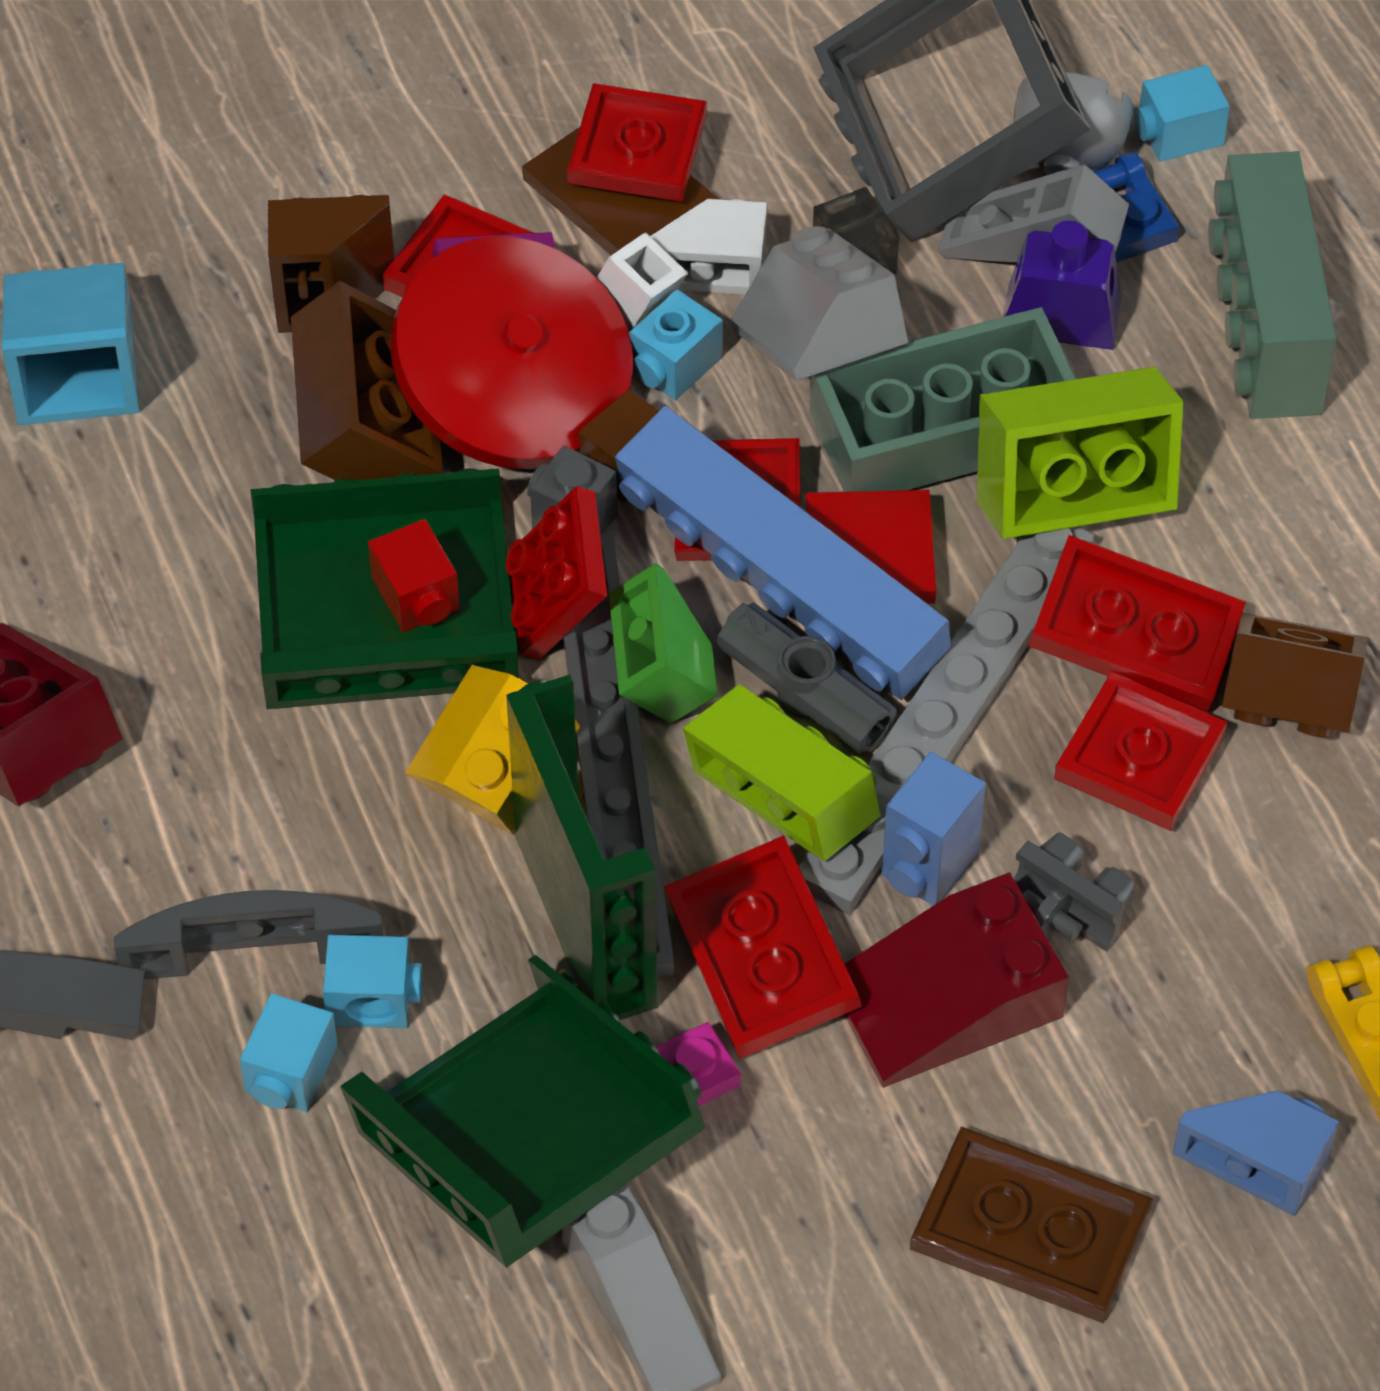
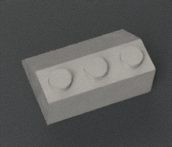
[731,226,909,381]

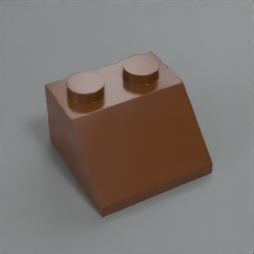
[1222,612,1367,738]

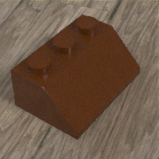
[291,281,443,481]

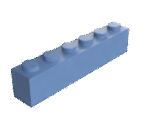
[615,406,951,700]

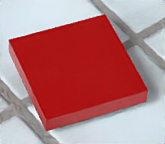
[506,486,607,660]
[805,490,936,604]

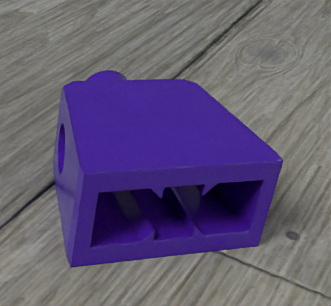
[1003,221,1121,350]

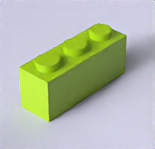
[683,684,881,862]

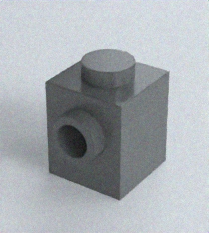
[527,445,617,535]

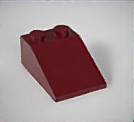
[0,622,123,807]
[844,872,1069,1088]

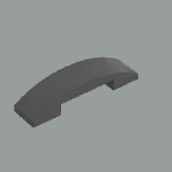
[114,890,383,979]

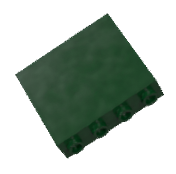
[250,468,519,710]
[506,675,657,1020]
[340,955,705,1268]

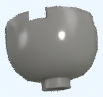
[1013,72,1134,175]

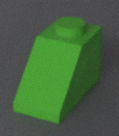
[609,563,718,724]

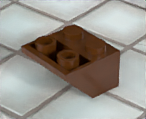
[268,195,395,333]

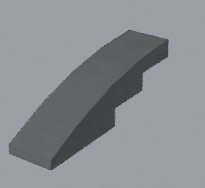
[0,950,145,1040]

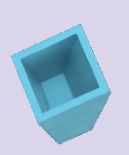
[2,263,139,426]

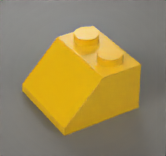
[405,665,581,835]

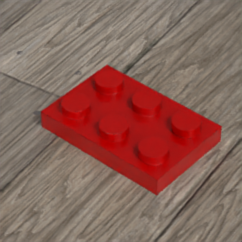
[1027,535,1246,712]
[663,835,862,1059]

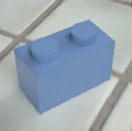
[882,751,986,906]

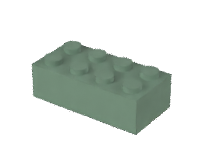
[1208,151,1337,419]
[809,307,1076,492]

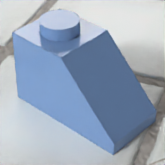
[1173,1090,1339,1216]

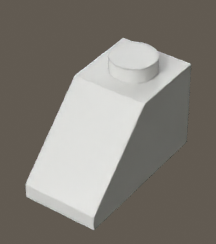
[650,199,767,295]

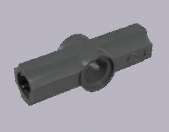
[717,602,897,754]

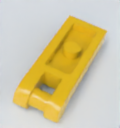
[1306,945,1380,1119]

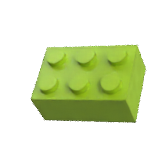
[977,366,1184,539]

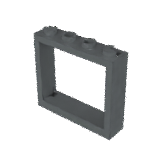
[813,0,1090,243]

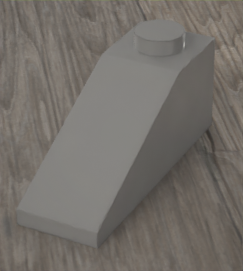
[937,164,1129,262]
[562,1184,721,1391]

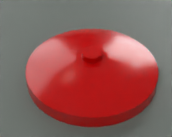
[390,236,633,469]

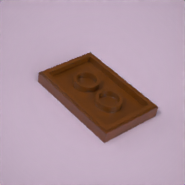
[522,127,720,255]
[910,1126,1153,1324]

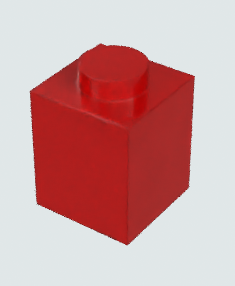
[368,519,460,633]

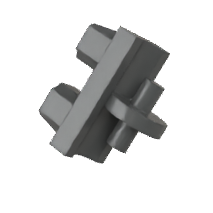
[1014,832,1134,952]

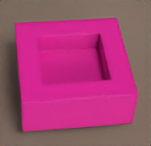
[656,1022,741,1106]

